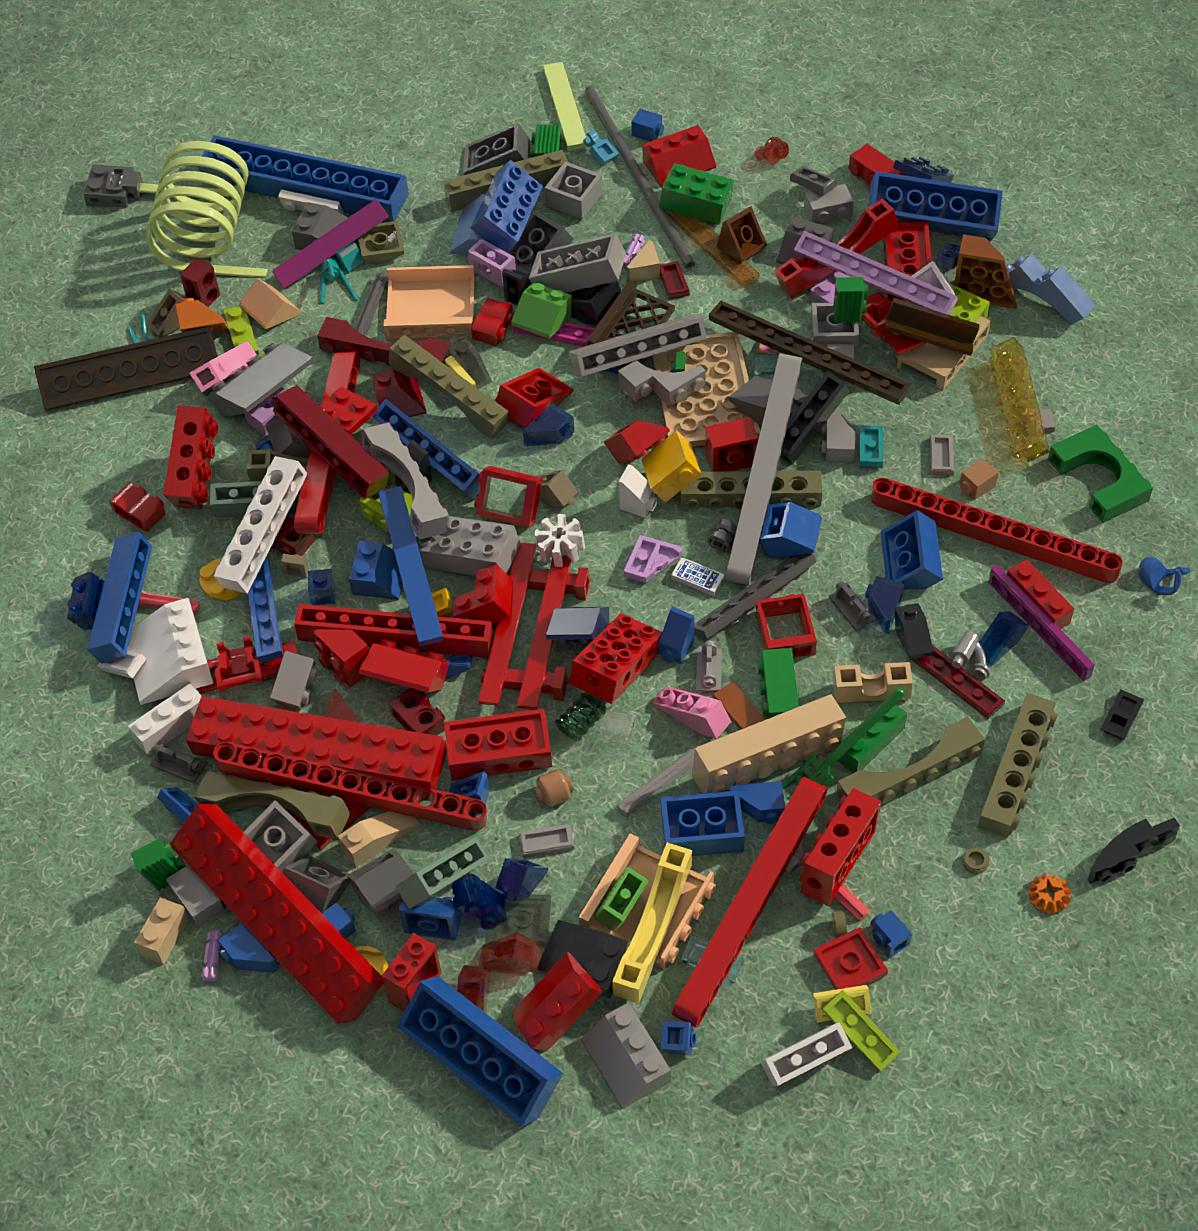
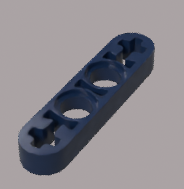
[935,244,961,269]

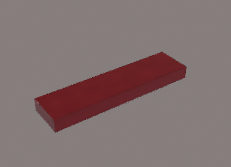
[912,645,1005,719]

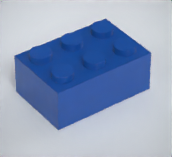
[661,791,745,856]

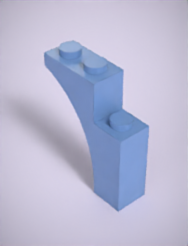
[1007,253,1096,325]

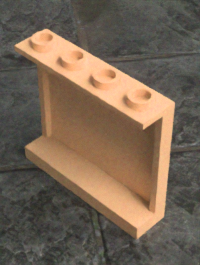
[384,265,475,340]
[579,834,716,969]

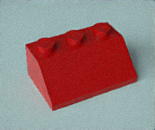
[642,125,717,188]
[358,639,449,693]
[512,952,604,1051]

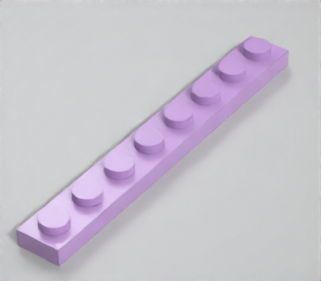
[794,231,958,315]

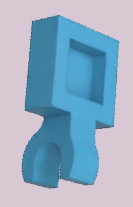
[583,130,619,166]

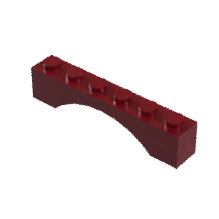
[317,317,453,366]

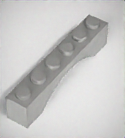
[821,344,855,463]
[362,422,449,540]

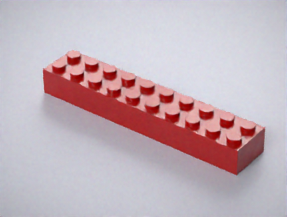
[186,696,447,789]
[170,804,384,1024]

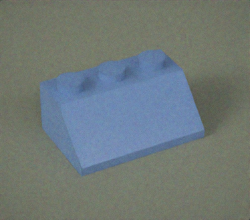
[450,194,486,256]

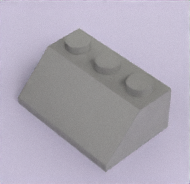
[582,1003,671,1109]

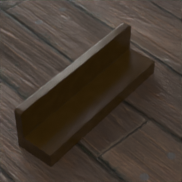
[885,298,980,356]

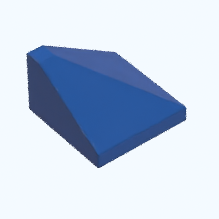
[445,654,473,679]

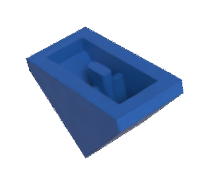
[449,772,490,808]

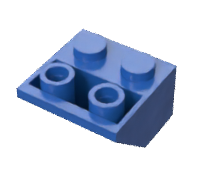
[760,502,822,559]

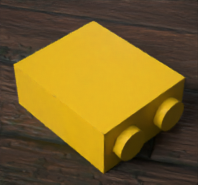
[641,430,701,503]

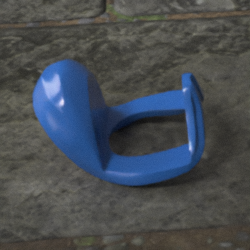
[1138,557,1190,596]

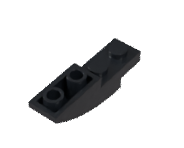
[1087,817,1180,884]

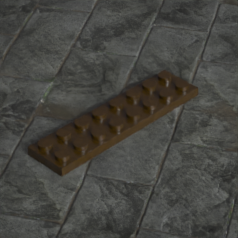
[34,326,218,411]

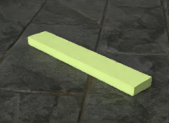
[543,62,588,151]

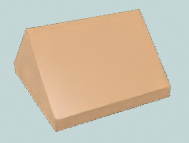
[239,278,301,329]

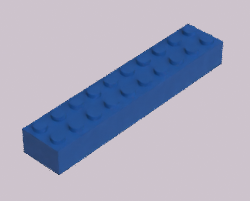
[198,135,409,222]

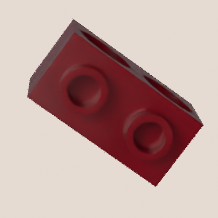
[180,258,220,307]
[270,516,315,556]
[389,688,445,736]

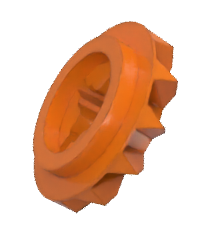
[1028,873,1071,913]

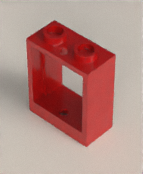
[474,466,543,527]
[756,594,817,658]
[382,933,442,1011]

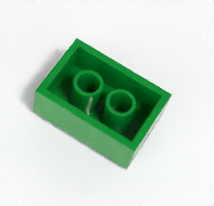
[659,164,734,225]

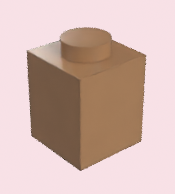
[959,458,998,500]

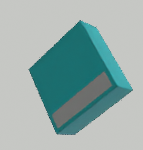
[335,242,365,272]

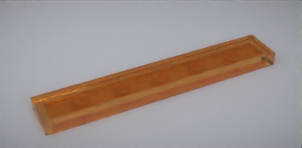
[665,210,760,288]

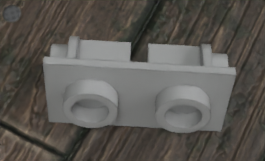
[696,640,722,692]

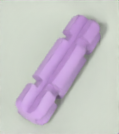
[622,233,644,268]
[202,930,223,982]

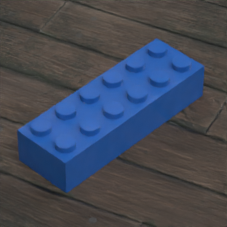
[868,171,1003,240]
[397,976,563,1126]

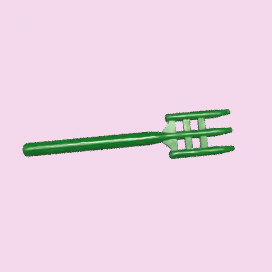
[782,688,905,800]

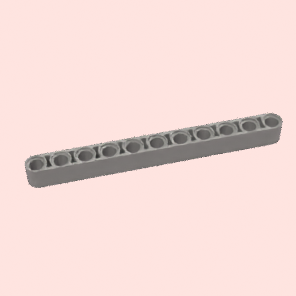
[725,353,802,586]

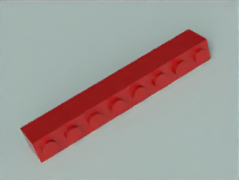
[294,604,493,658]

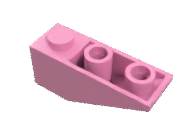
[190,341,256,394]
[652,686,731,739]

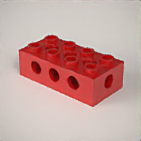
[883,222,932,302]
[163,405,219,509]
[568,613,662,704]
[444,709,552,781]
[799,788,881,906]

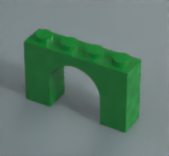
[1048,425,1153,523]

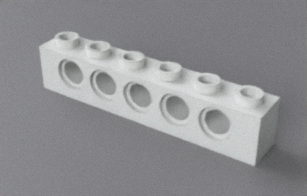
[214,456,308,594]

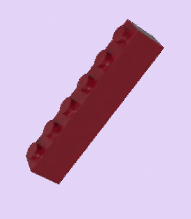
[273,385,390,499]

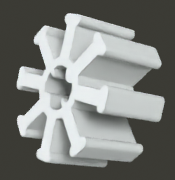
[535,514,585,567]

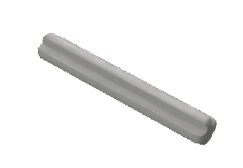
[617,749,695,816]

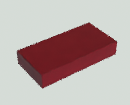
[660,261,690,300]

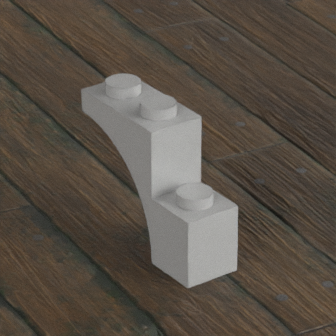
[618,360,706,407]

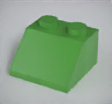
[511,282,572,339]

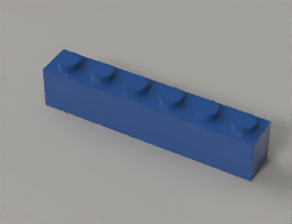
[372,399,480,500]
[87,531,152,664]

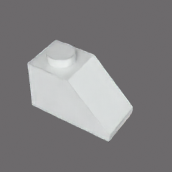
[619,464,657,518]

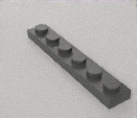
[694,553,816,639]

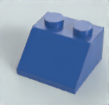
[349,540,403,600]
[399,896,463,941]

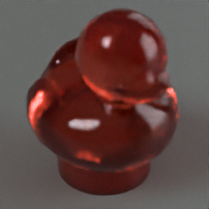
[754,136,789,163]

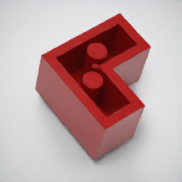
[453,563,513,624]

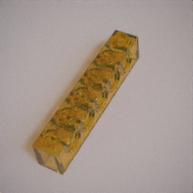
[990,337,1050,463]

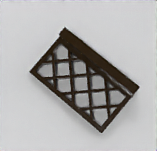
[587,281,675,366]

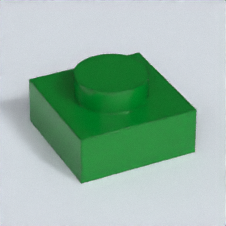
[671,352,685,373]

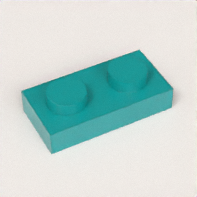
[859,425,883,468]

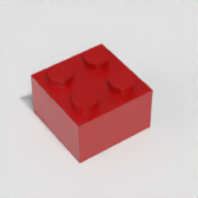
[705,417,759,472]

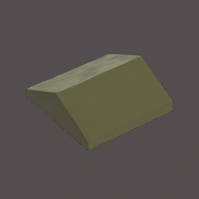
[358,221,404,263]

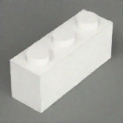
[128,683,201,756]
[760,1022,852,1087]

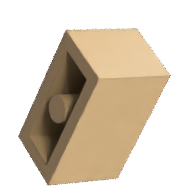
[134,898,189,965]

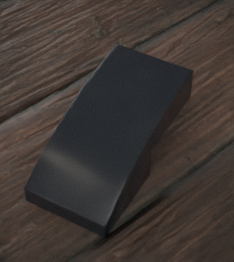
[1100,689,1144,740]

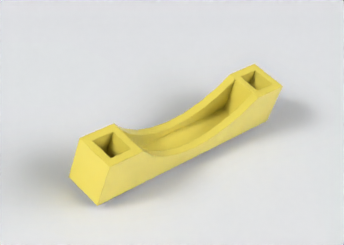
[612,843,692,1004]

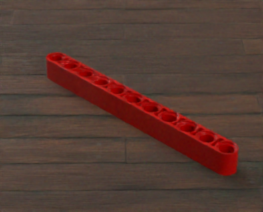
[294,351,360,535]
[871,477,1123,583]
[213,742,487,831]
[672,777,828,1028]

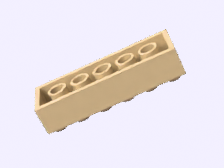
[692,694,846,794]

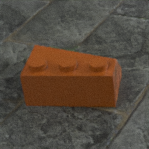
[954,234,1017,309]

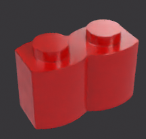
[471,298,515,346]
[110,483,166,532]

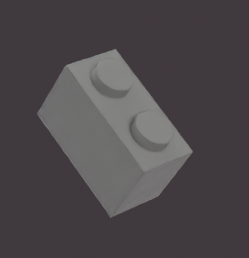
[804,184,853,223]
[270,651,319,710]
[166,865,224,928]

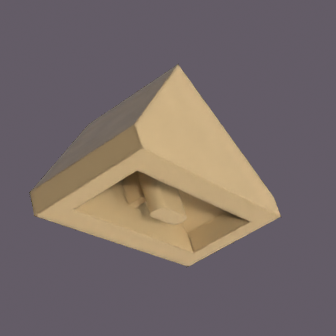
[626,240,660,282]

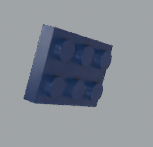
[892,157,954,183]

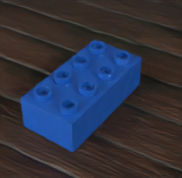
[470,160,543,252]

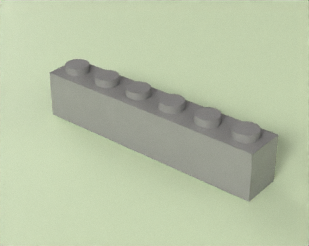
[569,314,707,376]

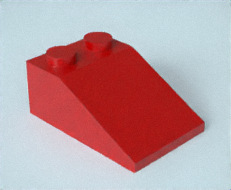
[495,368,574,430]

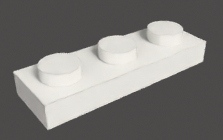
[278,190,344,214]

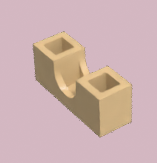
[833,662,913,703]

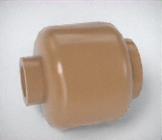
[533,770,573,807]

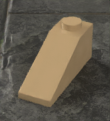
[338,811,420,868]

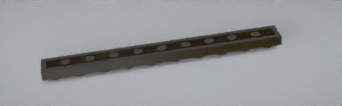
[708,300,911,405]

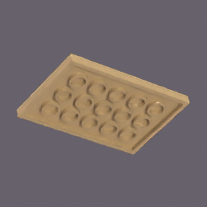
[652,332,760,447]

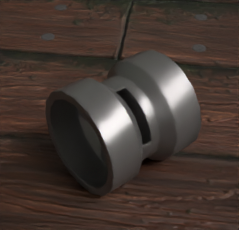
[707,519,737,552]

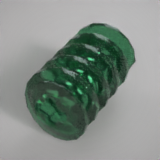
[555,692,608,741]

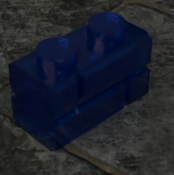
[67,572,104,630]
[452,874,507,930]

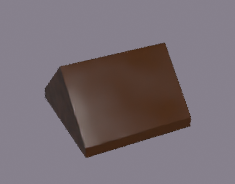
[716,206,768,262]

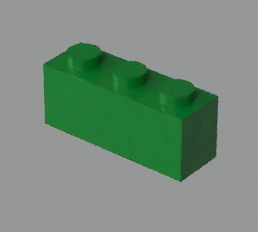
[757,648,799,719]
[837,705,907,773]

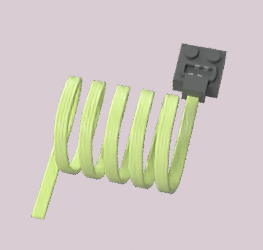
[83,141,268,278]

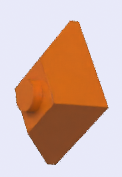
[176,298,228,333]

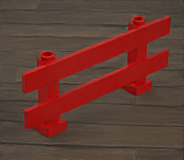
[478,542,590,710]

